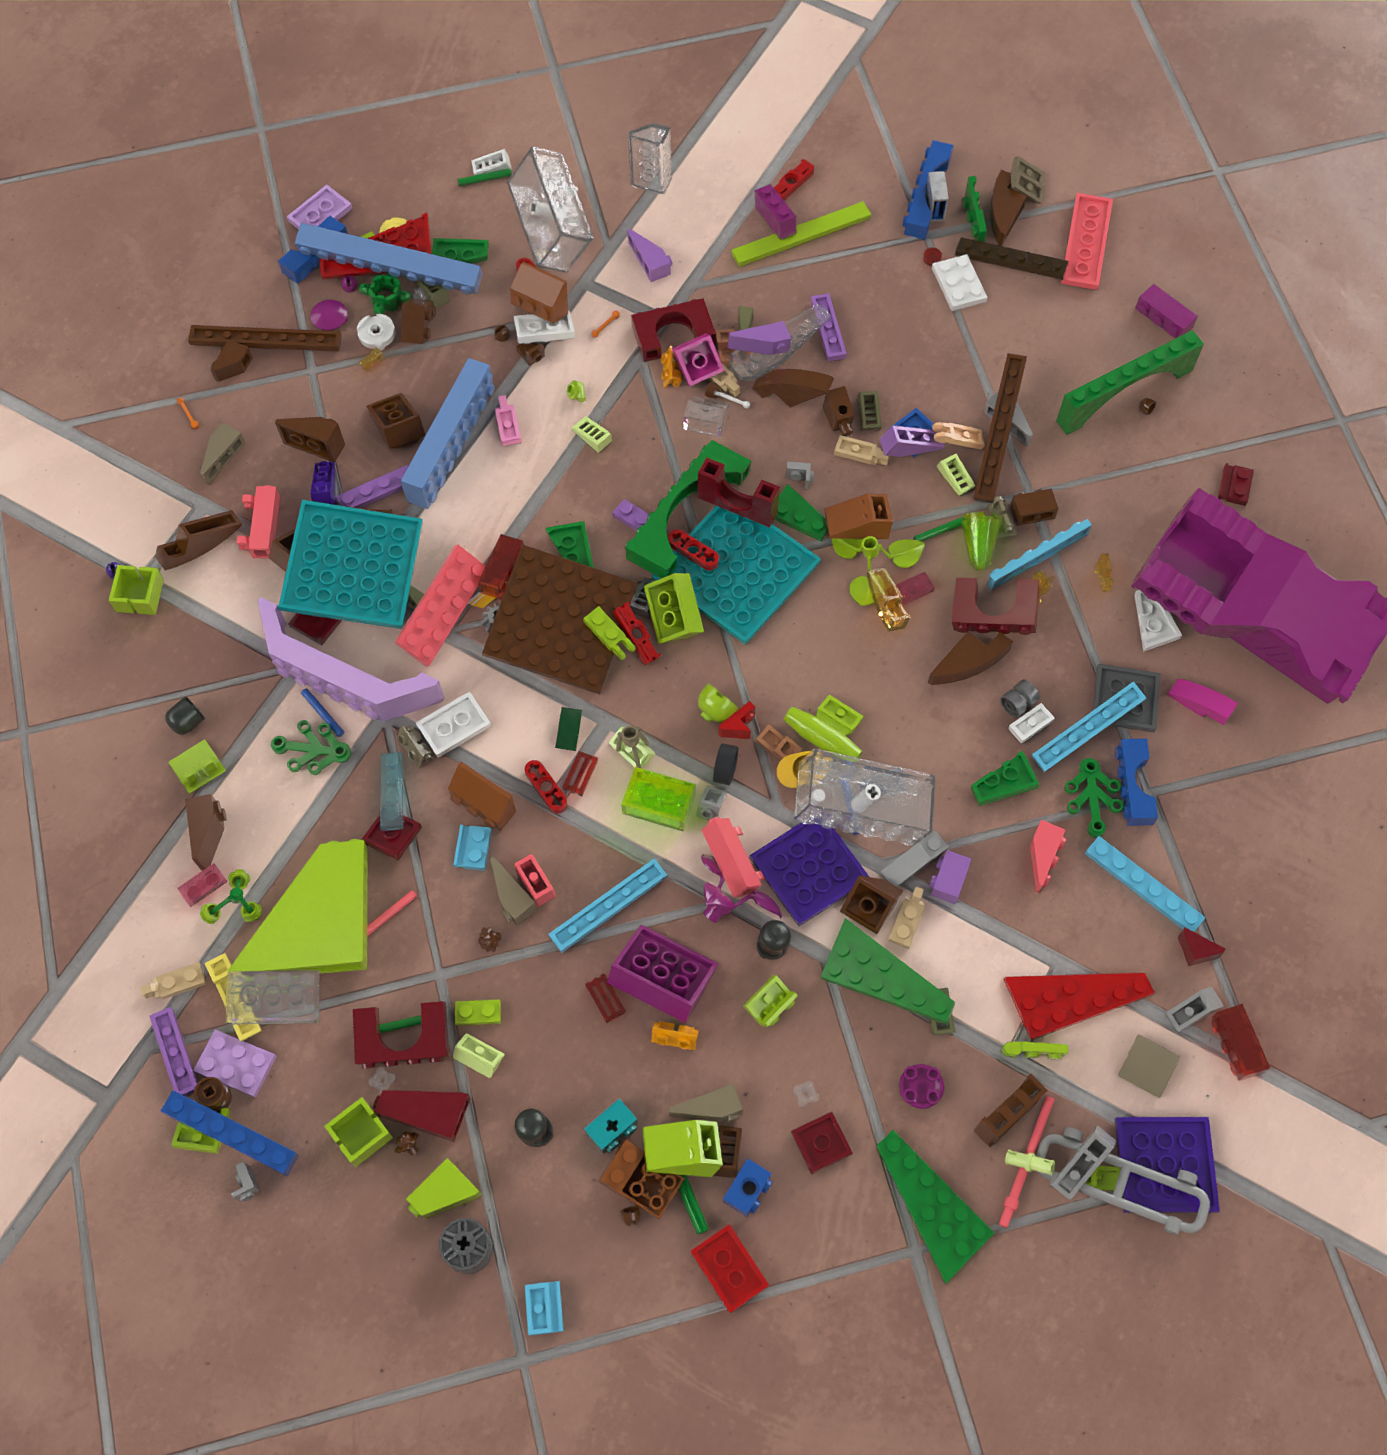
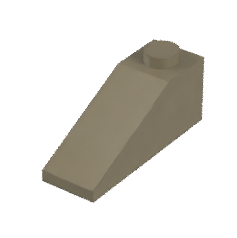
[200,422,246,485]
[490,856,537,926]
[668,1084,743,1123]

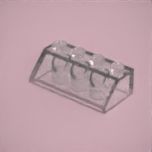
[628,123,672,195]
[226,970,321,1025]

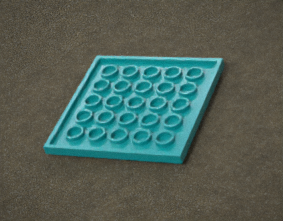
[278,500,423,629]
[652,506,821,646]

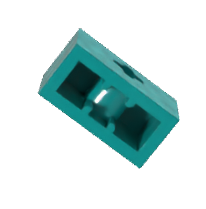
[584,1098,638,1154]

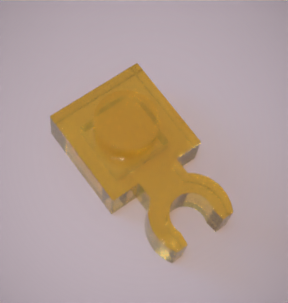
[1095,553,1113,592]

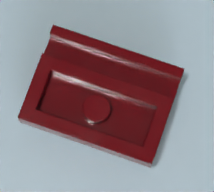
[1218,463,1254,506]

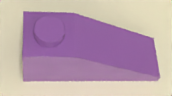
[627,229,673,282]
[728,321,791,355]
[880,426,944,457]

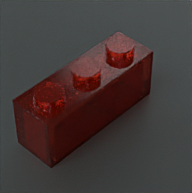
[478,534,524,600]
[1212,1004,1270,1081]

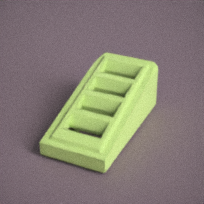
[572,416,612,453]
[937,454,976,496]

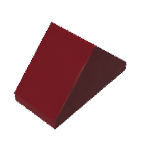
[1178,927,1226,966]

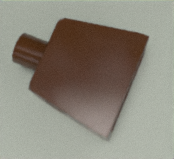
[822,386,854,437]

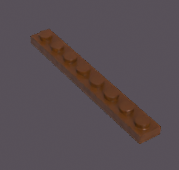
[188,325,342,351]
[974,353,1027,503]

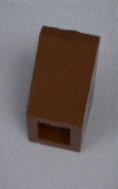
[210,340,253,382]

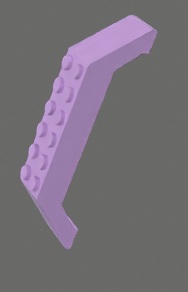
[258,597,444,722]

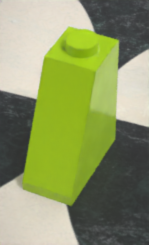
[406,1158,482,1219]

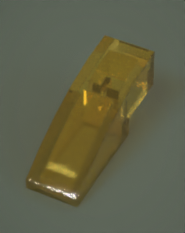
[866,567,910,632]

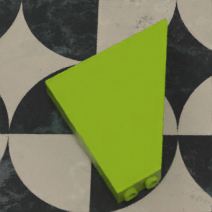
[228,839,368,982]

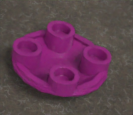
[310,300,348,331]
[899,1064,945,1109]

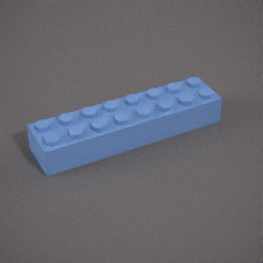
[401,358,495,509]

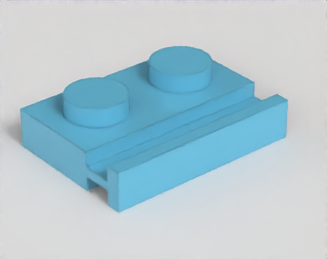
[453,825,492,871]
[525,1281,564,1336]

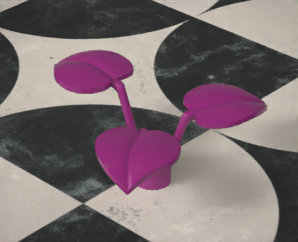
[701,854,783,923]

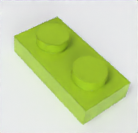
[455,999,501,1026]

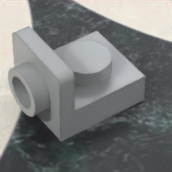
[786,461,814,490]
[697,785,727,820]
[231,1162,260,1202]

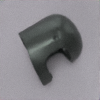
[165,696,205,735]
[757,920,791,960]
[514,1108,554,1147]

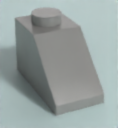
[1166,987,1224,1032]

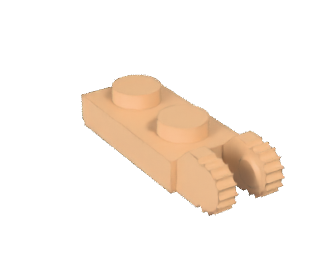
[932,422,985,450]

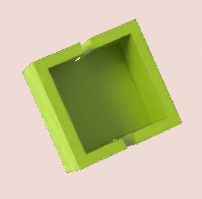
[109,565,164,615]
[324,1097,393,1167]

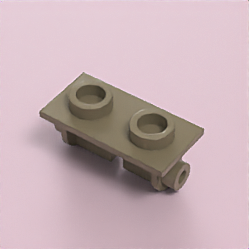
[987,496,1017,539]
[397,724,433,769]

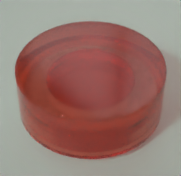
[923,247,942,266]

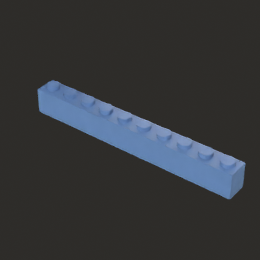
[295,223,483,295]

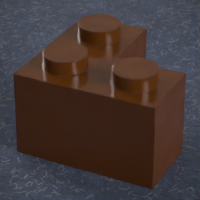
[401,299,436,344]

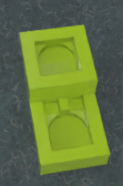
[1084,1166,1121,1192]

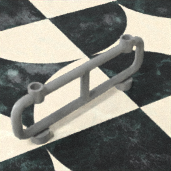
[1036,1127,1210,1235]

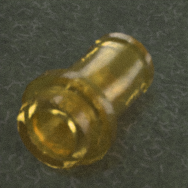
[359,348,384,371]

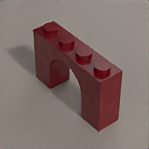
[631,298,716,362]
[698,457,780,528]
[952,578,1040,635]
[353,1001,449,1069]

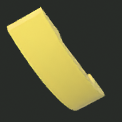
[205,953,262,1042]

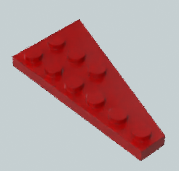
[320,212,432,279]
[1003,973,1155,1041]

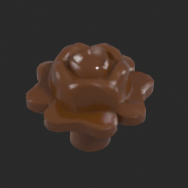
[478,927,501,952]
[395,1131,419,1156]

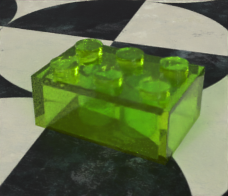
[621,767,696,831]

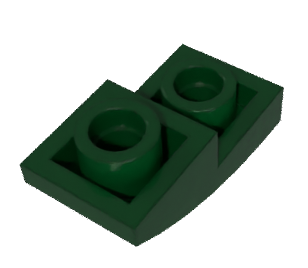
[555,707,582,751]

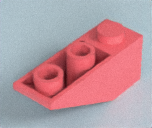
[1030,820,1067,892]

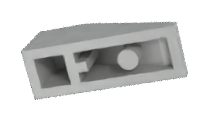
[984,391,1033,447]
[880,830,949,887]
[1051,1125,1116,1200]

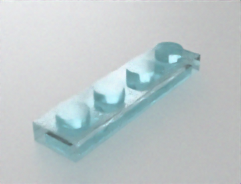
[380,752,403,831]

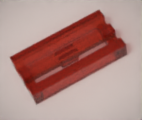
[562,751,599,797]
[585,973,626,1024]

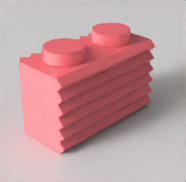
[514,854,556,907]

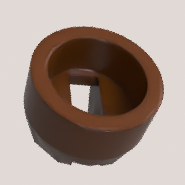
[494,325,510,342]
[1139,398,1156,415]
[621,1206,640,1226]

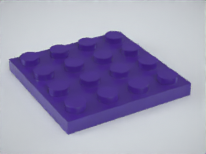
[749,811,869,927]
[1115,1117,1220,1213]

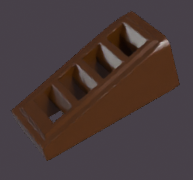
[714,1126,742,1178]

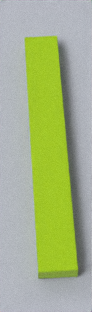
[731,201,871,267]

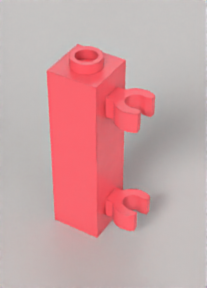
[236,485,280,558]
[701,817,765,898]

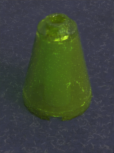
[961,512,1002,570]

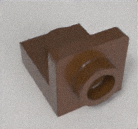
[516,342,545,366]

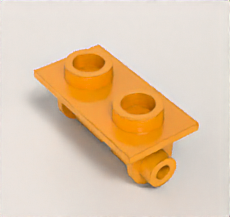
[661,346,682,388]
[651,1020,699,1050]

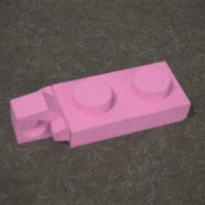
[495,395,522,446]

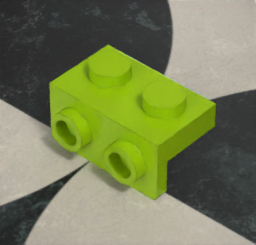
[743,975,798,1027]

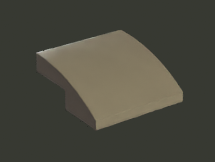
[1011,156,1045,204]
[1118,1034,1180,1098]

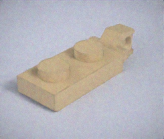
[707,364,741,397]
[834,435,889,466]
[888,887,925,949]
[140,962,206,999]

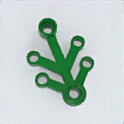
[271,720,351,775]
[1064,758,1124,838]

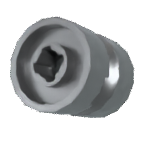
[1000,679,1040,718]

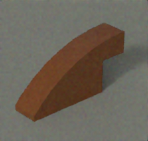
[990,170,1027,246]
[752,369,834,407]
[155,510,242,571]
[928,632,1013,685]

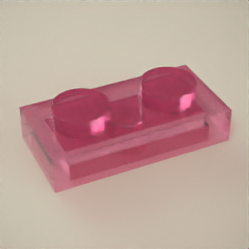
[889,572,935,607]
[177,863,228,907]

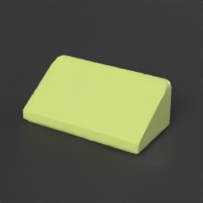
[609,727,655,769]
[452,1033,505,1078]

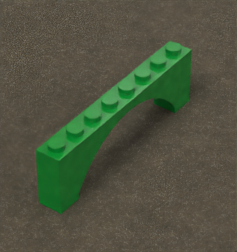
[1056,330,1204,435]
[625,440,751,579]

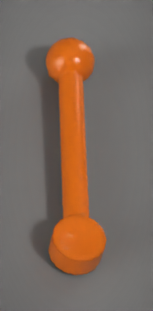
[591,310,620,337]
[177,397,199,429]

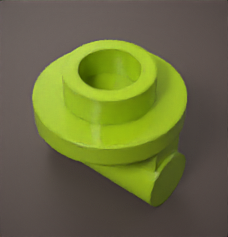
[567,380,586,402]

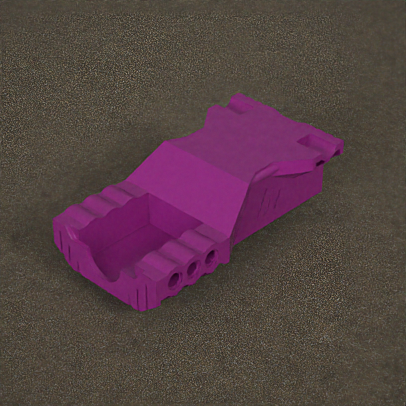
[1131,488,1387,704]

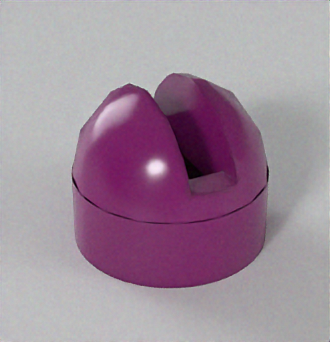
[341,275,357,292]

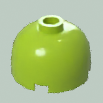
[698,683,739,723]

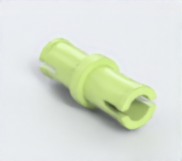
[1005,1149,1055,1176]

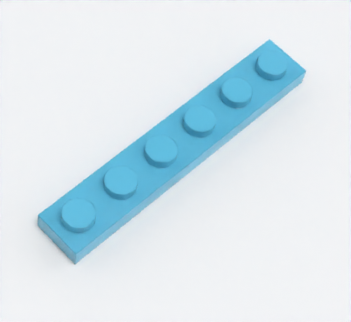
[987,519,1092,591]
[1031,681,1146,772]
[1085,836,1206,932]
[548,859,667,953]

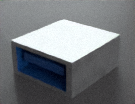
[925,171,949,222]

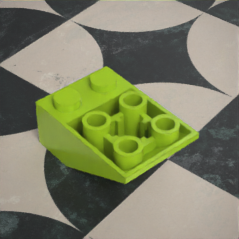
[643,1120,723,1177]

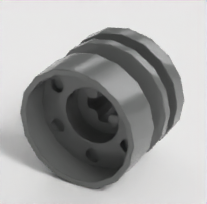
[439,1218,493,1274]

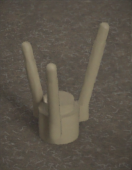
[616,726,649,775]

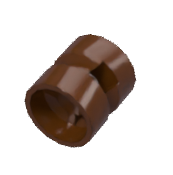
[194,1077,232,1113]

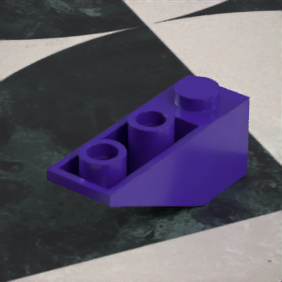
[310,461,336,505]

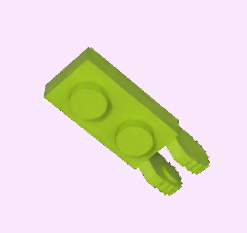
[583,606,636,660]
[1002,1041,1068,1060]

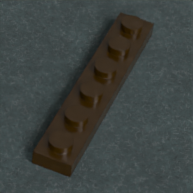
[955,237,1069,280]

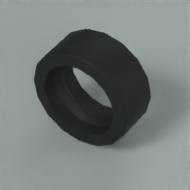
[713,743,739,786]

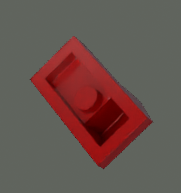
[718,701,755,739]

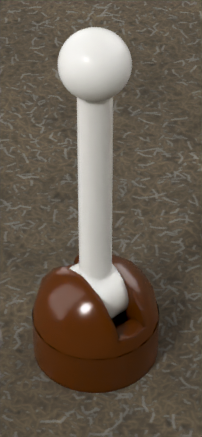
[705,382,750,409]

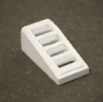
[471,149,512,175]

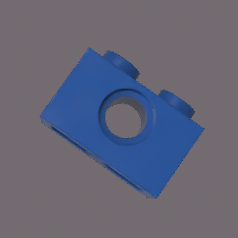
[723,1158,773,1217]

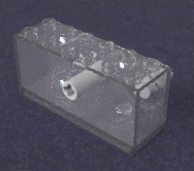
[507,146,594,273]
[794,748,936,846]

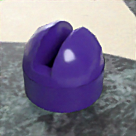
[106,562,120,579]

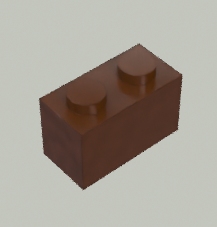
[1010,488,1059,526]

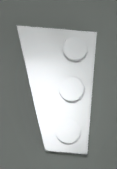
[1134,590,1182,652]

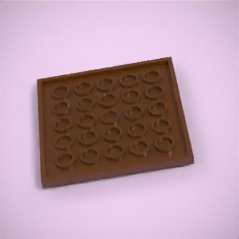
[482,544,638,695]

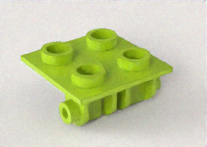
[169,739,226,794]

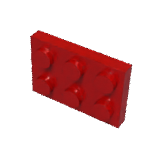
[690,1224,770,1314]

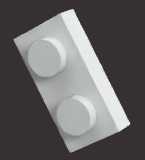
[1008,703,1055,744]

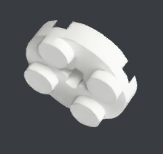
[357,314,396,351]

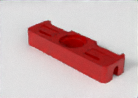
[774,159,814,201]
[613,602,661,665]

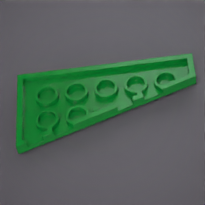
[821,918,955,1025]
[876,1130,994,1284]

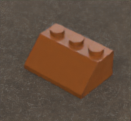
[510,262,568,324]
[448,761,516,831]

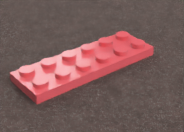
[1060,193,1113,290]
[394,544,489,667]

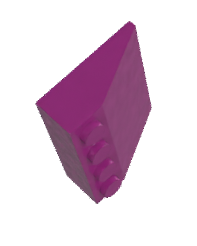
[607,925,719,1023]

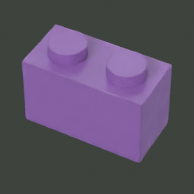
[929,850,971,904]

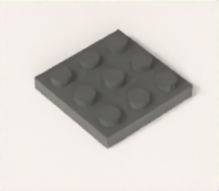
[1092,664,1161,733]

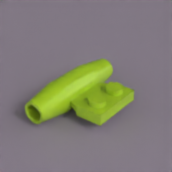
[784,694,864,765]

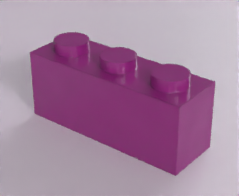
[754,184,797,240]
[1135,284,1198,338]

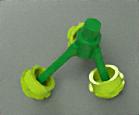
[200,869,262,924]

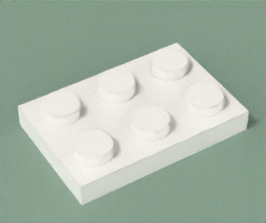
[932,254,987,311]
[514,311,575,344]
[416,691,491,758]

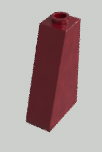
[373,1090,471,1142]

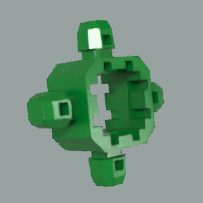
[359,273,412,315]

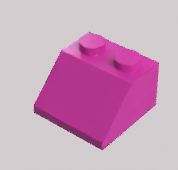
[672,333,724,386]

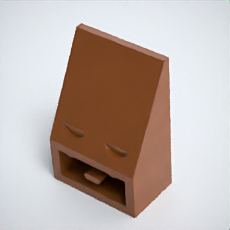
[825,493,893,539]
[598,1139,684,1219]

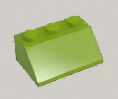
[644,573,704,644]

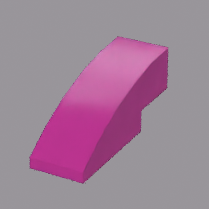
[1167,678,1238,725]

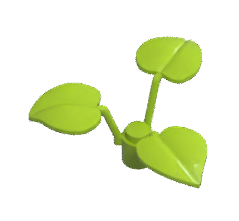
[832,536,925,606]

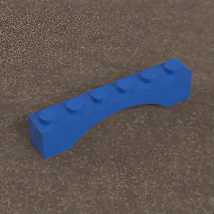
[902,140,953,239]
[161,1090,299,1177]

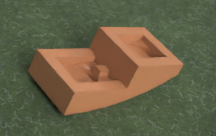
[716,329,739,366]
[755,724,803,760]

